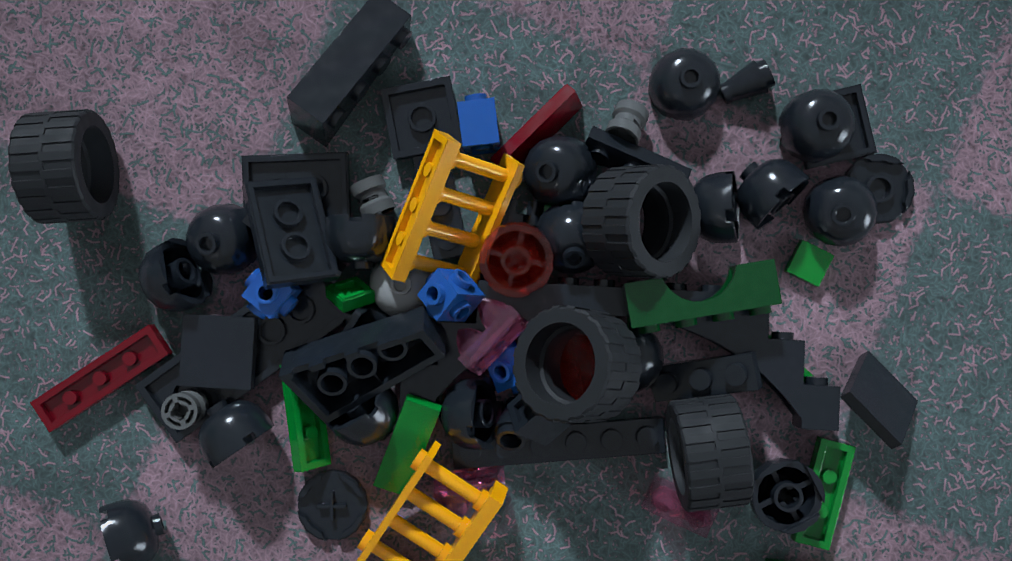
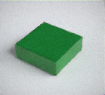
[784,240,835,287]
[325,276,375,313]

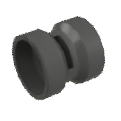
[605,99,649,145]
[349,174,396,215]
[161,389,209,430]

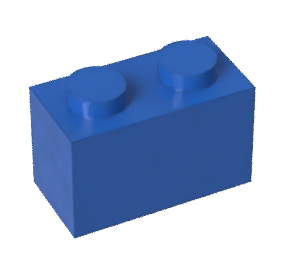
[457,93,500,156]

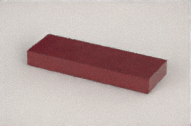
[490,84,583,166]

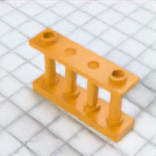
[381,129,525,284]
[357,440,508,561]

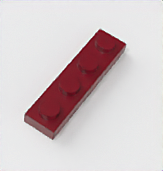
[30,324,173,432]

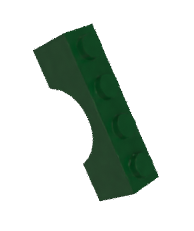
[621,259,782,334]

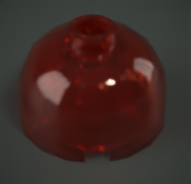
[479,222,554,297]

